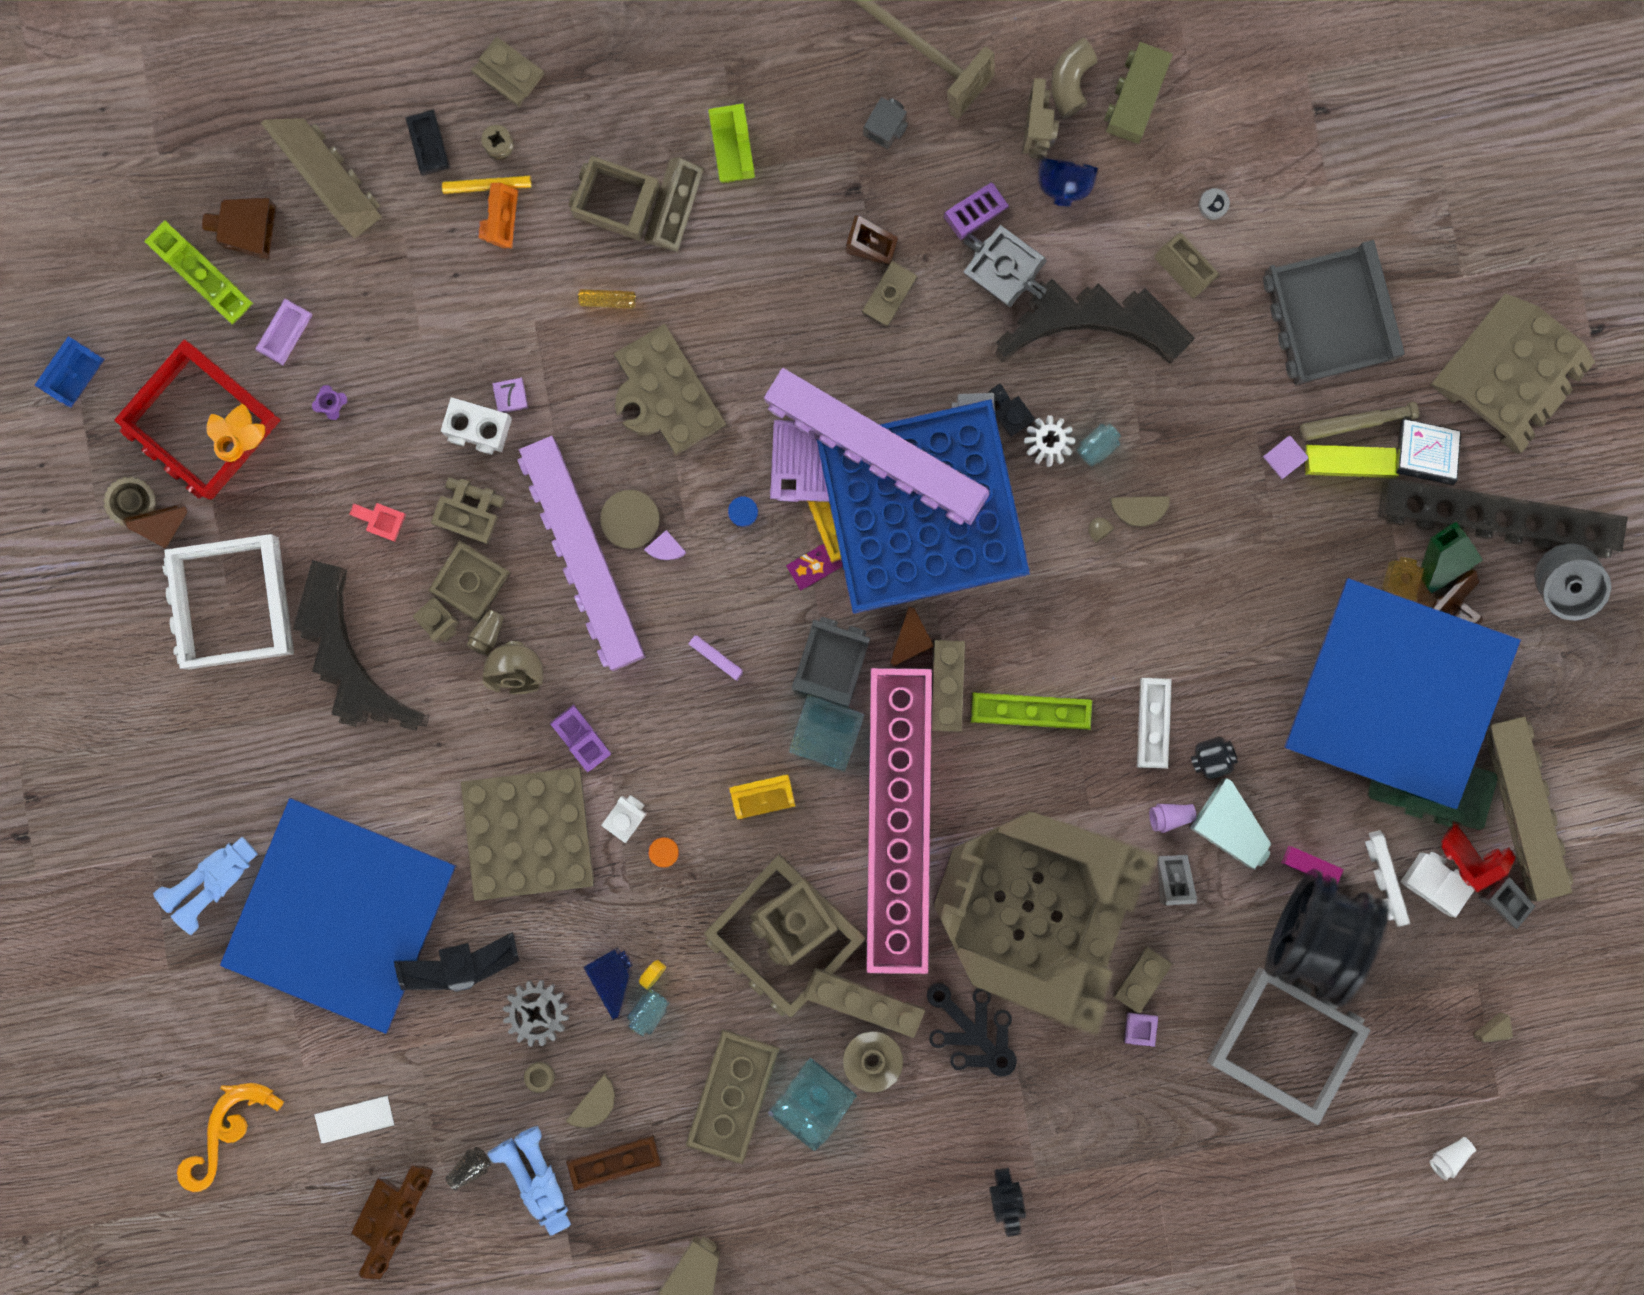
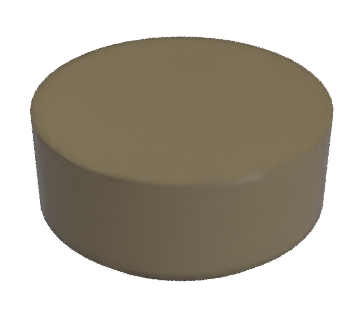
[524,1061,555,1093]

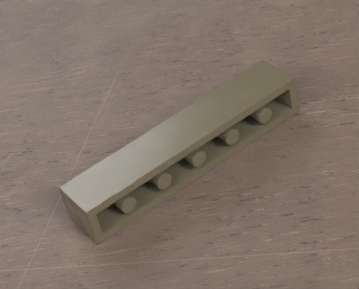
[1485,717,1573,902]

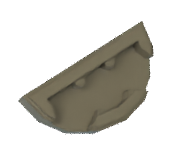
[1110,496,1170,528]
[566,1073,615,1128]

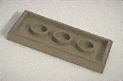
[685,1029,780,1164]

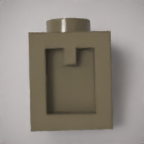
[412,596,460,643]

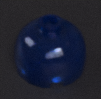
[1038,158,1099,207]

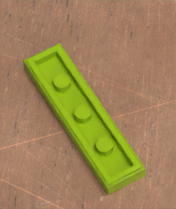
[971,692,1092,730]

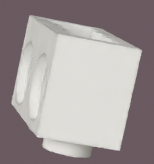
[441,397,512,454]

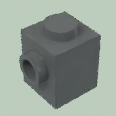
[863,97,909,150]

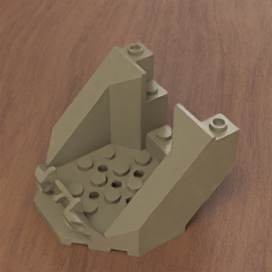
[933,811,1158,1035]

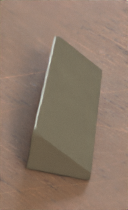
[644,157,704,252]

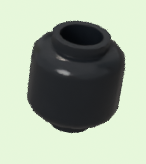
[1191,736,1238,780]

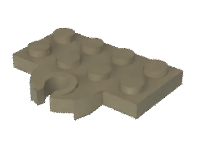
[614,324,726,456]

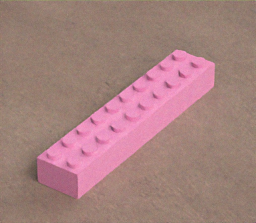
[866,668,932,974]

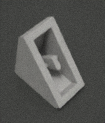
[1157,855,1197,905]

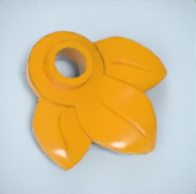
[206,404,265,462]

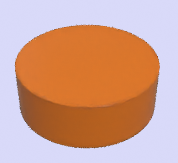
[649,837,679,868]

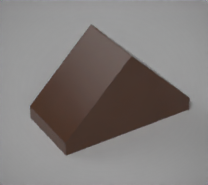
[846,215,898,265]
[123,503,187,549]
[889,606,934,666]

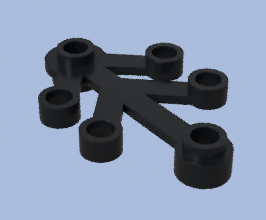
[927,982,1017,1077]

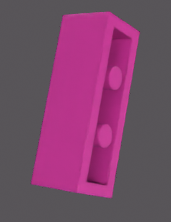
[1281,846,1344,885]

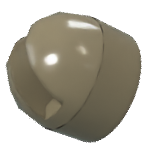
[1088,517,1114,543]

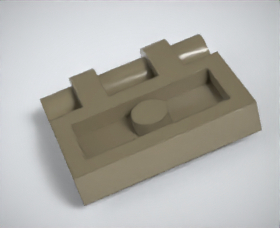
[431,477,505,545]

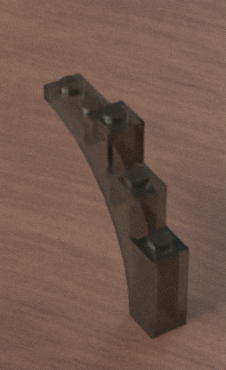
[995,279,1195,364]
[293,560,430,731]

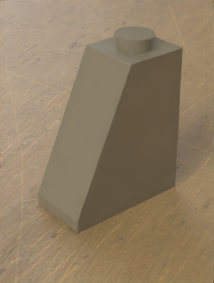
[656,1236,720,1295]

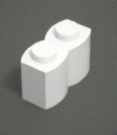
[1400,851,1474,918]

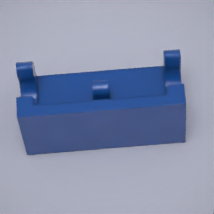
[35,336,105,408]

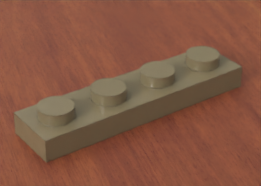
[803,968,925,1038]

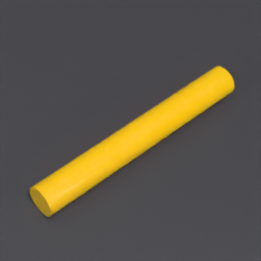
[442,175,532,194]

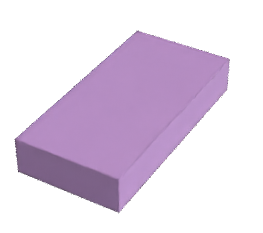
[255,299,312,365]
[688,635,743,681]

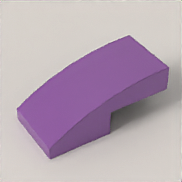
[550,704,611,773]

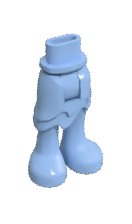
[153,837,258,935]
[487,1126,571,1236]

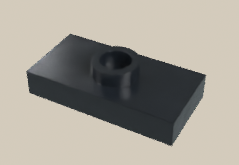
[405,109,450,176]

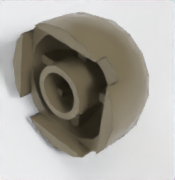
[482,641,543,694]

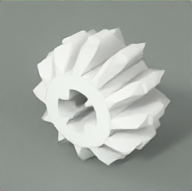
[1024,415,1075,467]

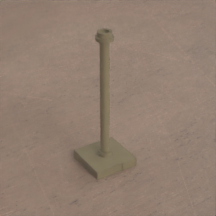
[852,0,995,119]

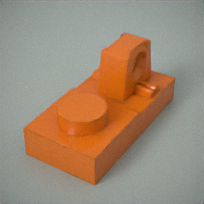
[478,182,518,249]

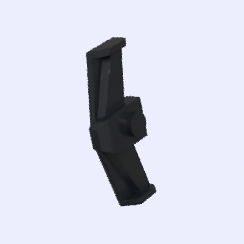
[394,932,520,992]

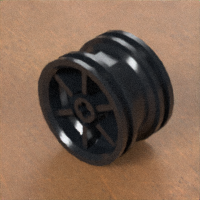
[1265,869,1389,1007]

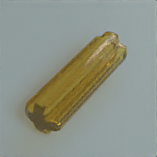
[578,289,636,309]

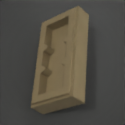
[862,261,917,328]

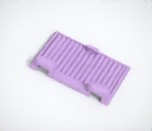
[770,420,829,502]

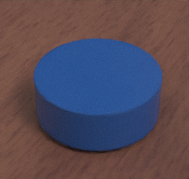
[728,496,758,527]

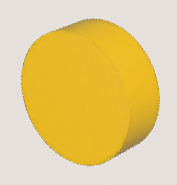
[639,960,666,990]

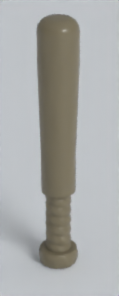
[1300,402,1419,441]

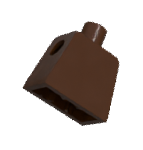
[202,198,276,260]

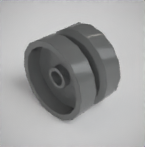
[1534,543,1612,621]

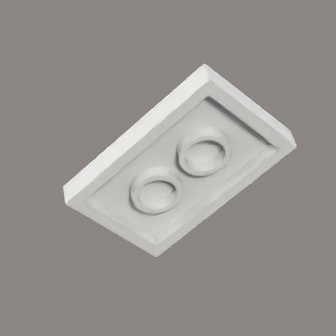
[1365,830,1410,927]

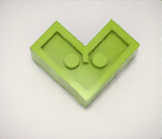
[708,103,755,183]

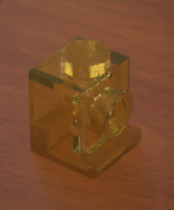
[1382,557,1424,602]

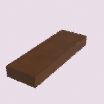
[566,1135,662,1191]

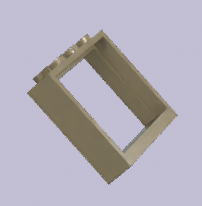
[704,854,866,1018]

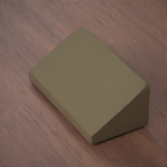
[1154,232,1220,299]

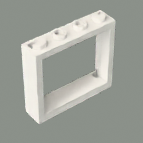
[162,534,294,670]

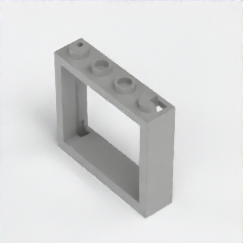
[1207,967,1371,1125]

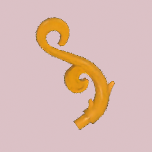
[177,1083,284,1192]

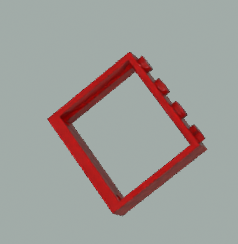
[114,339,281,500]

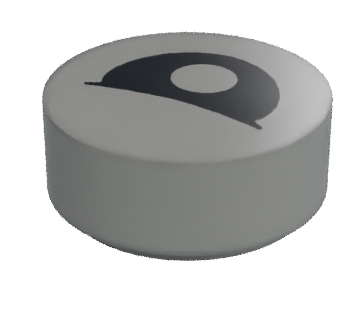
[1199,188,1230,220]

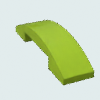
[144,220,253,325]

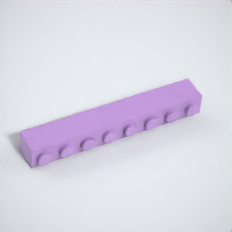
[764,368,989,525]
[517,436,646,671]

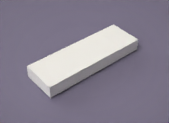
[1137,678,1171,769]

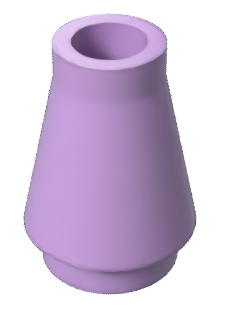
[1149,804,1196,833]

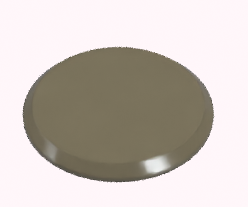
[600,490,659,549]

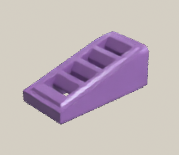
[944,182,1009,241]

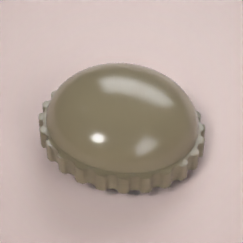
[103,476,156,526]

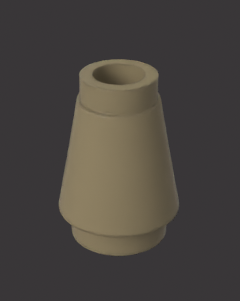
[466,609,504,656]

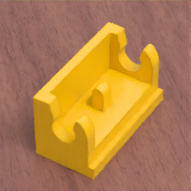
[729,774,796,820]

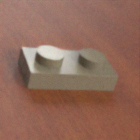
[1113,946,1172,1014]

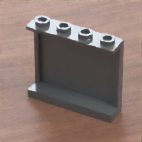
[1263,240,1405,385]

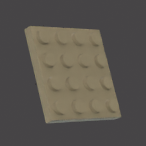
[461,767,595,901]

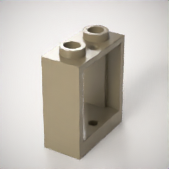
[569,155,660,241]

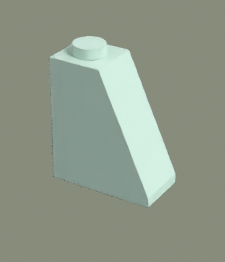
[1190,778,1271,869]

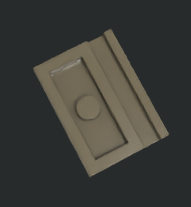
[471,36,544,107]

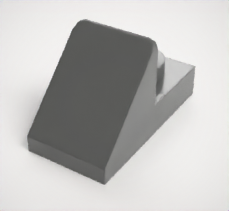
[1479,876,1536,929]

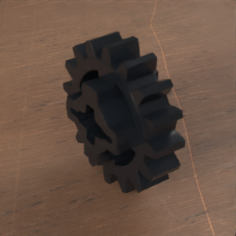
[989,1168,1026,1237]

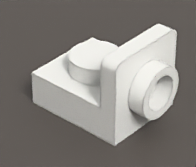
[601,795,647,843]

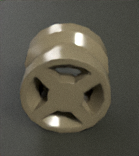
[481,125,514,160]

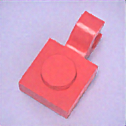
[349,503,406,542]

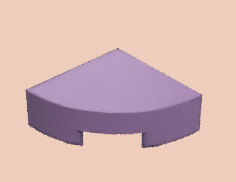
[644,530,686,560]

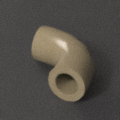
[1051,37,1097,119]

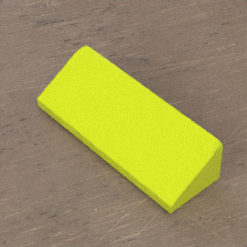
[1305,445,1399,478]

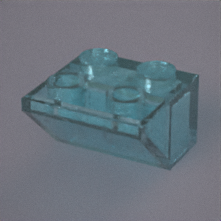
[789,695,865,772]

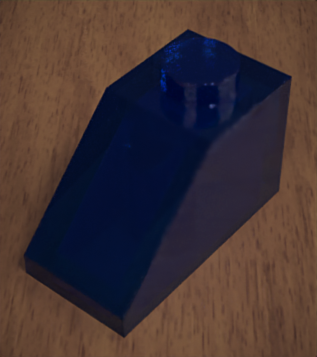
[583,947,633,1020]

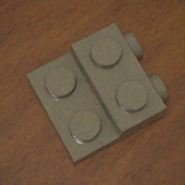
[1022,78,1059,159]
[750,879,838,966]

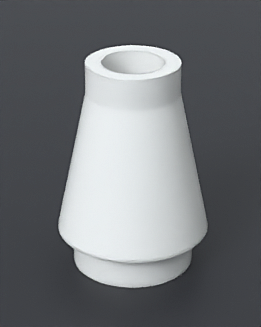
[1429,1137,1476,1180]

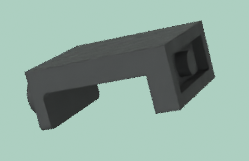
[791,617,870,707]

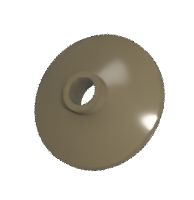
[843,1031,903,1093]

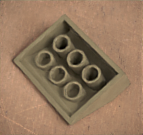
[261,118,382,239]

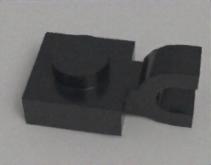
[988,383,1035,438]

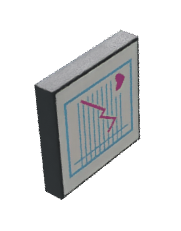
[1395,418,1461,486]

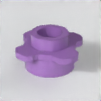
[312,385,347,420]

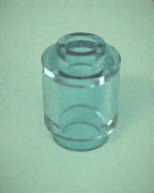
[1076,423,1121,467]
[627,989,670,1036]

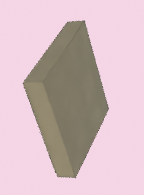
[428,540,511,622]

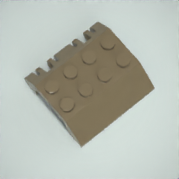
[1430,293,1595,454]

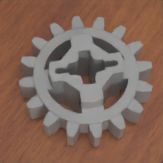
[503,980,569,1046]

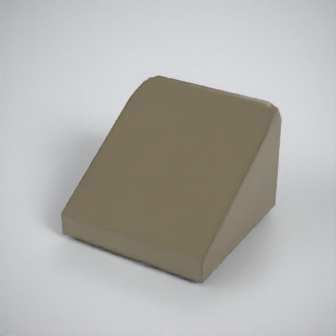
[1474,1012,1513,1043]

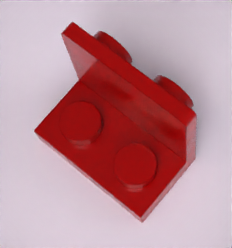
[1441,822,1516,892]

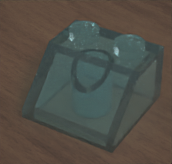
[767,1057,857,1152]

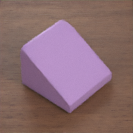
[1263,436,1308,479]

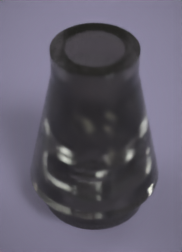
[445,1147,491,1191]

